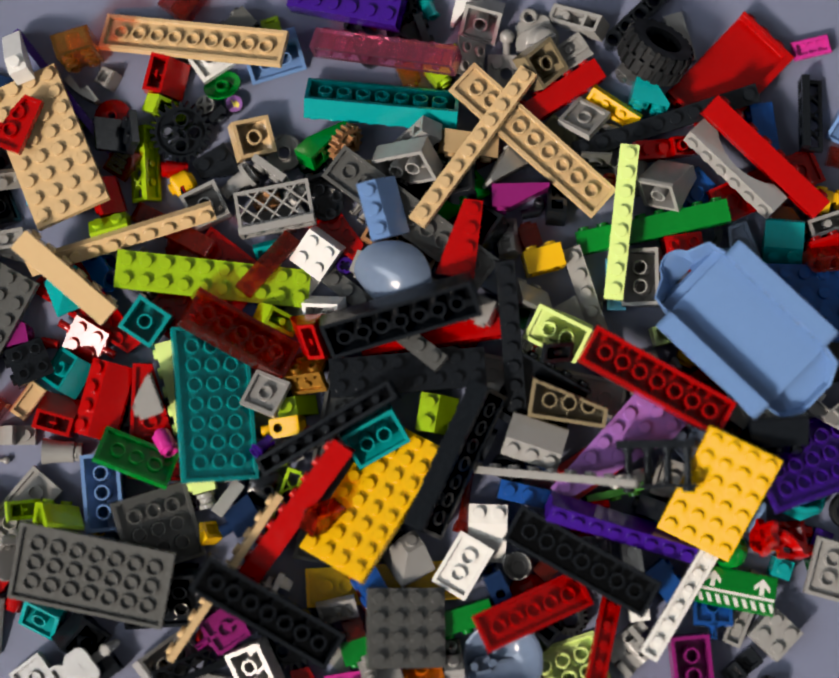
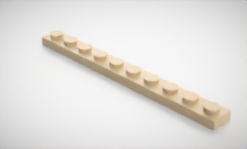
[409,65,537,229]
[25,201,217,277]
[165,491,284,663]

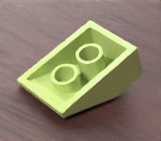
[523,303,593,364]

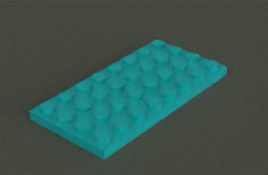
[170,325,259,484]

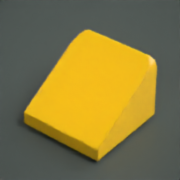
[199,521,223,546]

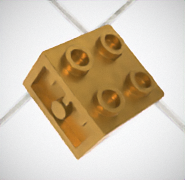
[285,353,331,395]

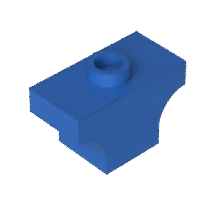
[82,255,116,292]

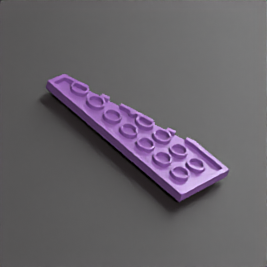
[550,394,687,497]

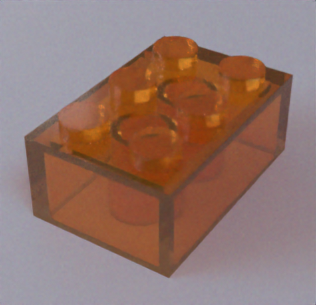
[50,24,104,73]

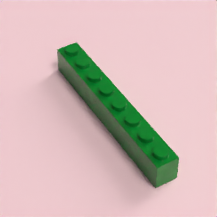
[575,197,732,256]
[340,598,491,669]

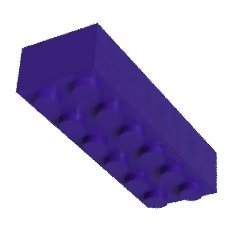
[286,0,407,33]

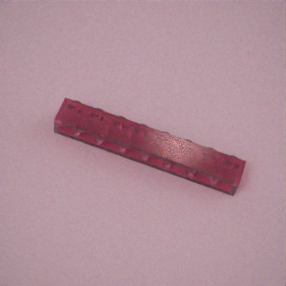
[309,27,462,76]

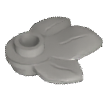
[515,9,552,38]

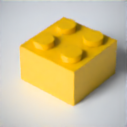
[521,240,566,279]

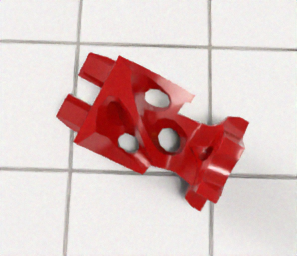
[749,518,814,561]

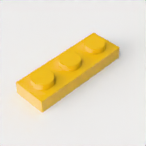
[586,84,643,126]

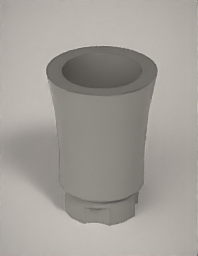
[41,438,83,465]

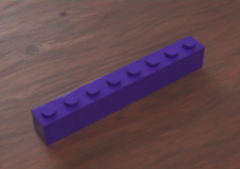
[544,492,699,564]

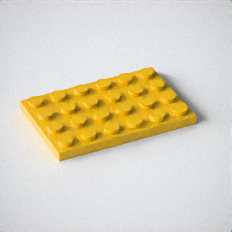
[656,424,783,562]

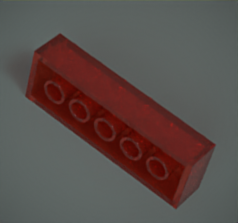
[177,287,301,379]

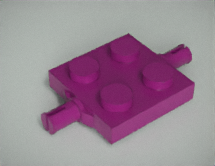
[194,609,252,656]

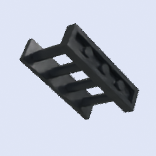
[616,439,700,492]

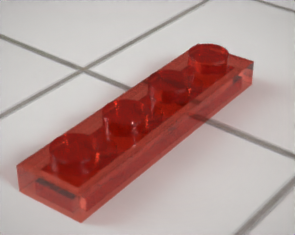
[235,230,300,299]

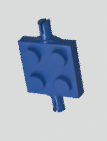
[692,600,733,640]

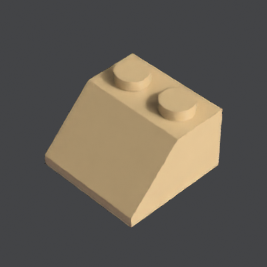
[227,114,277,164]

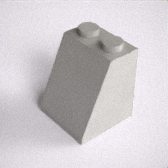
[636,159,697,212]

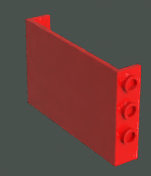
[665,11,794,136]

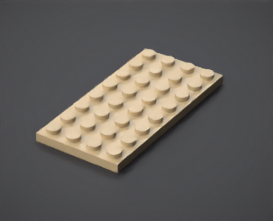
[0,63,111,231]

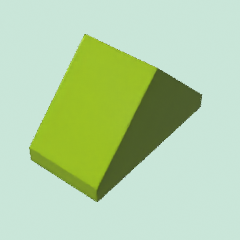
[4,498,41,522]

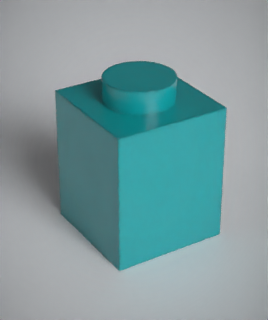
[766,555,795,581]

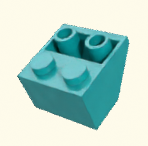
[627,76,670,116]

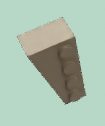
[527,376,608,428]

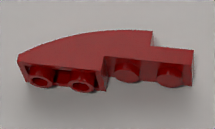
[632,136,698,162]

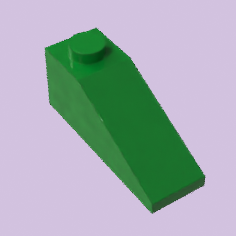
[294,121,347,171]

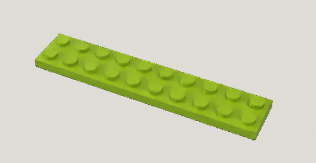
[113,249,311,308]

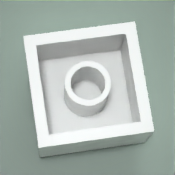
[289,225,346,282]

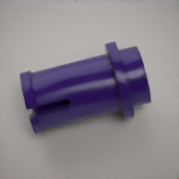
[250,434,275,458]

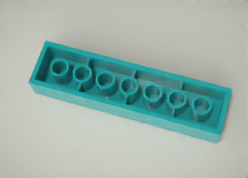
[304,78,459,130]

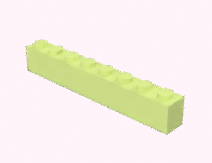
[604,143,640,301]
[152,340,218,495]

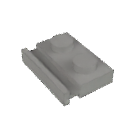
[556,31,594,76]

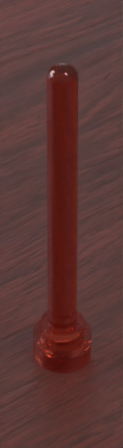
[452,473,474,534]

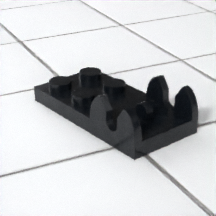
[408,161,477,205]

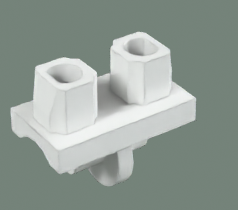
[260,572,294,592]

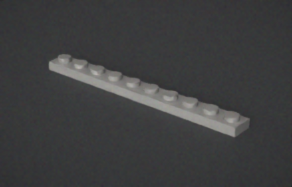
[473,462,641,488]

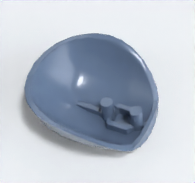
[354,240,432,299]
[462,630,543,678]

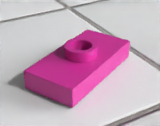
[790,34,832,62]

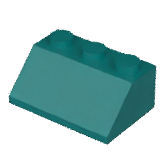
[340,404,411,470]

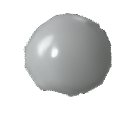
[502,551,532,581]

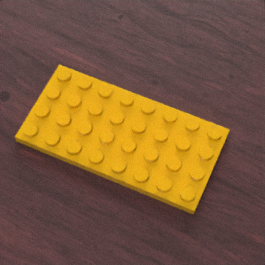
[299,428,439,585]

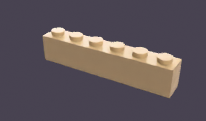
[10,229,119,325]

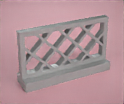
[233,178,317,240]

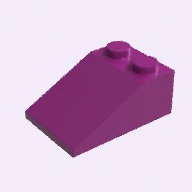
[490,182,550,215]

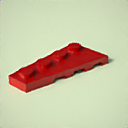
[435,198,483,279]

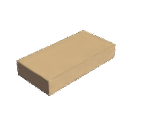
[9,381,48,422]

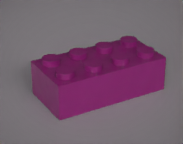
[668,632,714,678]

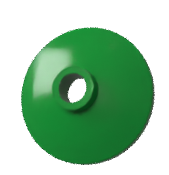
[204,71,241,100]

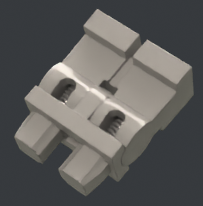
[610,621,649,678]

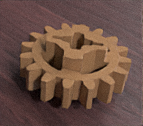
[328,122,363,160]

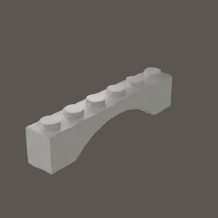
[683,118,788,219]

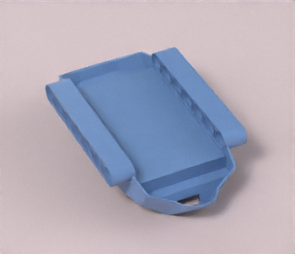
[654,240,839,420]

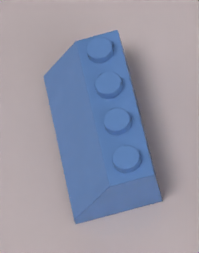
[79,454,126,533]

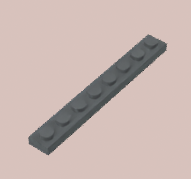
[322,268,449,373]

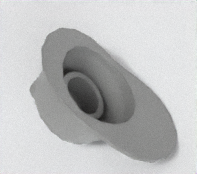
[515,24,559,54]

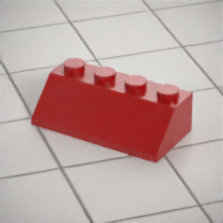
[72,357,132,440]

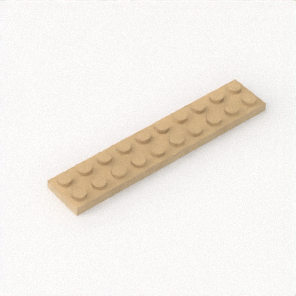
[98,14,289,68]
[448,62,615,218]

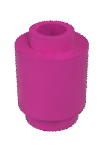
[152,428,178,458]

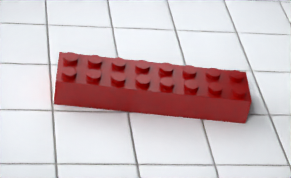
[576,325,737,433]

